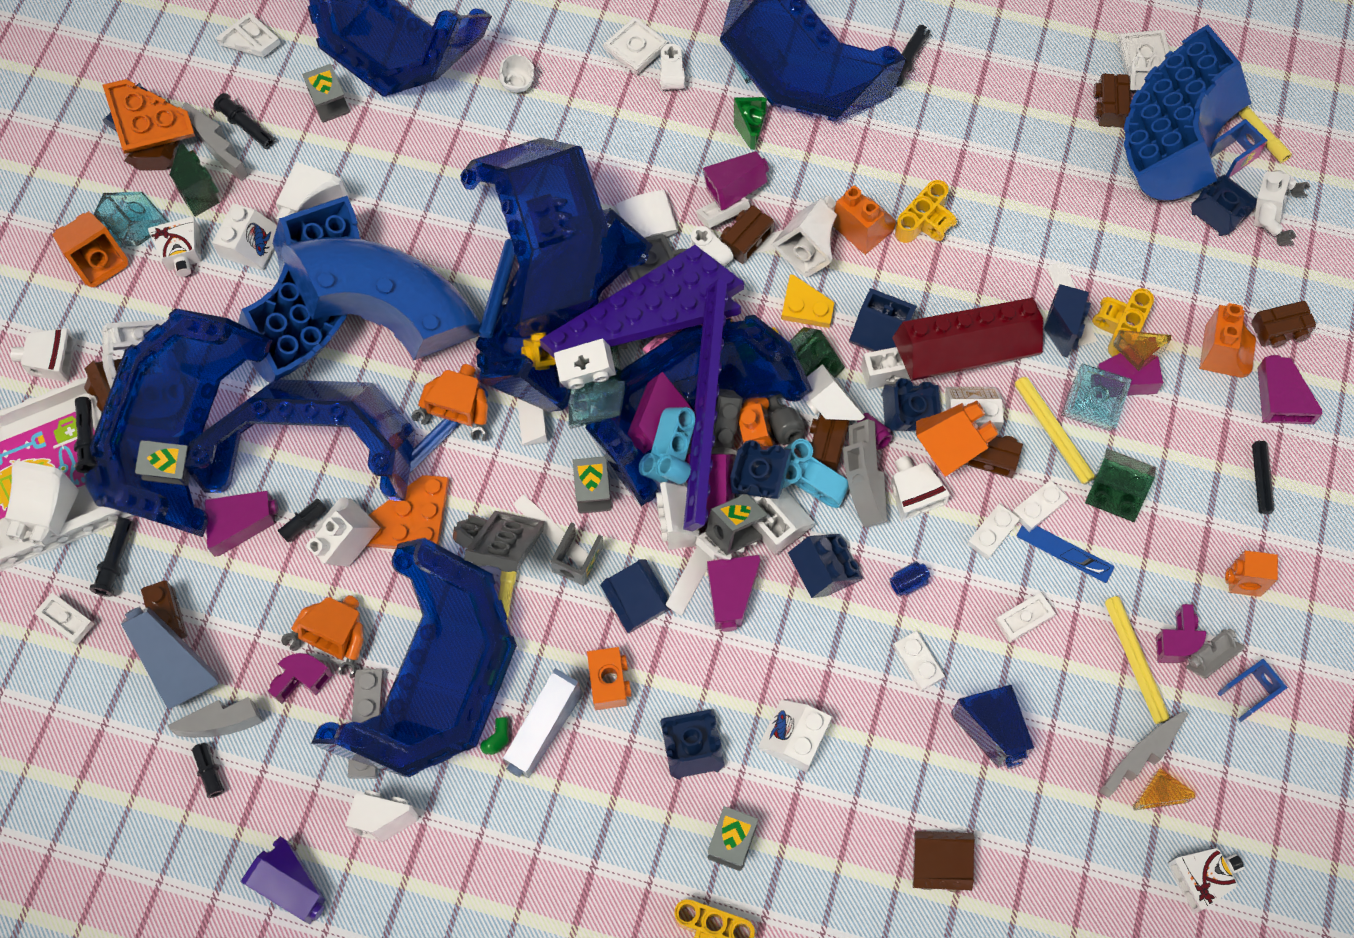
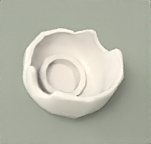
[499,54,534,93]

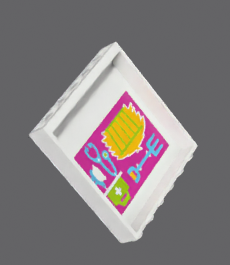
[0,377,142,572]

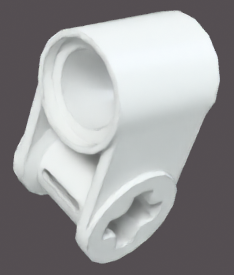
[660,43,684,90]
[689,226,734,266]

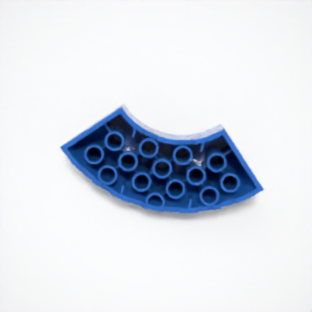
[1124,24,1251,200]
[236,196,361,383]
[281,237,481,360]

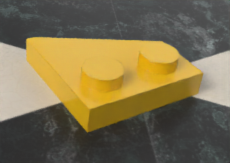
[781,274,834,328]

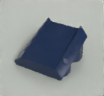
[1191,174,1257,236]
[881,378,941,431]
[730,440,791,499]
[600,559,671,634]
[660,709,725,780]

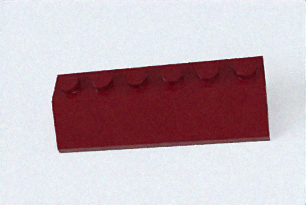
[892,297,1043,381]

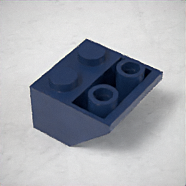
[1044,284,1091,358]
[849,288,917,352]
[788,534,864,598]

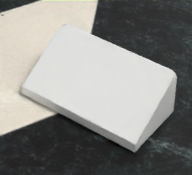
[517,390,547,446]

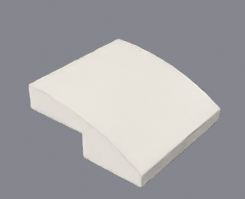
[616,190,678,242]

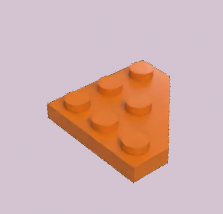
[102,79,195,154]
[366,475,449,553]

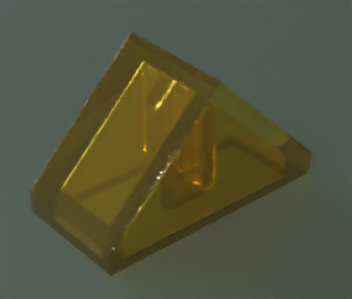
[1114,330,1171,371]
[1133,769,1196,811]

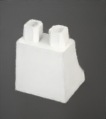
[275,162,349,222]
[772,195,837,277]
[5,460,79,547]
[306,497,380,567]

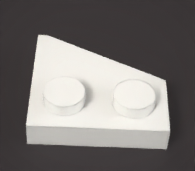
[216,12,281,57]

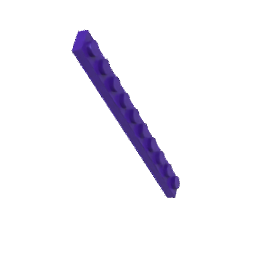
[683,279,728,532]

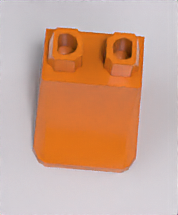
[833,185,896,255]
[52,211,128,287]
[1199,303,1256,378]
[916,401,998,477]

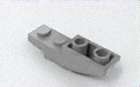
[843,419,887,528]

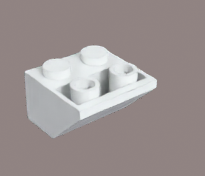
[656,482,699,550]
[752,488,815,556]
[345,790,419,842]

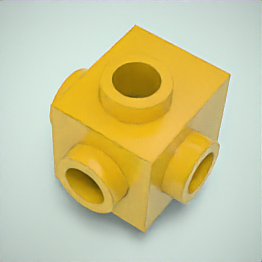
[521,332,556,370]

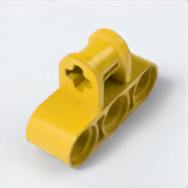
[895,180,957,243]
[1092,288,1154,357]
[674,899,755,938]

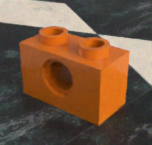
[1225,550,1278,597]
[587,647,631,711]

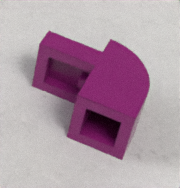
[1156,604,1206,663]
[268,653,333,704]

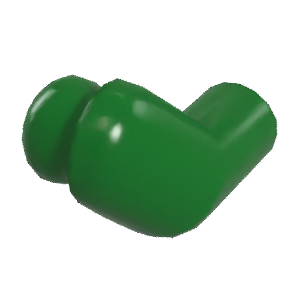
[480,717,509,755]

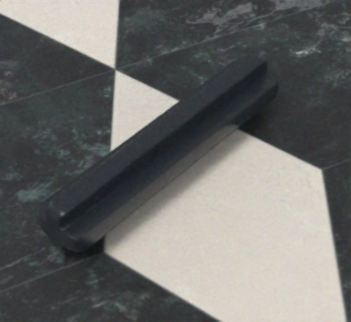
[1252,441,1275,514]

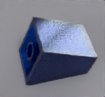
[951,684,1034,769]

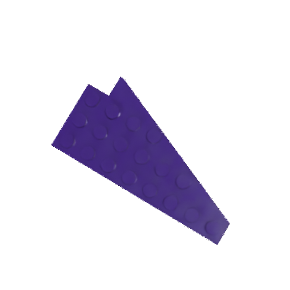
[540,245,744,359]

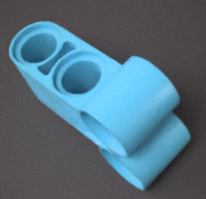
[639,407,696,485]
[783,439,849,508]

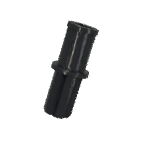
[277,499,327,542]
[192,743,225,798]

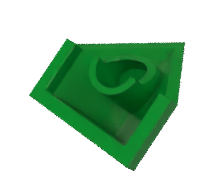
[734,97,767,150]

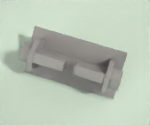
[1186,629,1245,679]

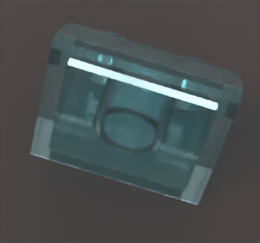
[93,192,169,247]
[1061,363,1132,431]

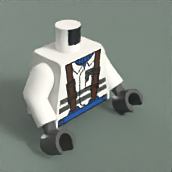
[1254,170,1310,246]

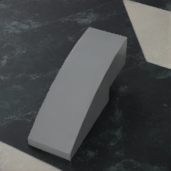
[168,697,263,738]

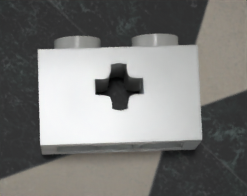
[554,338,616,390]
[861,347,911,389]

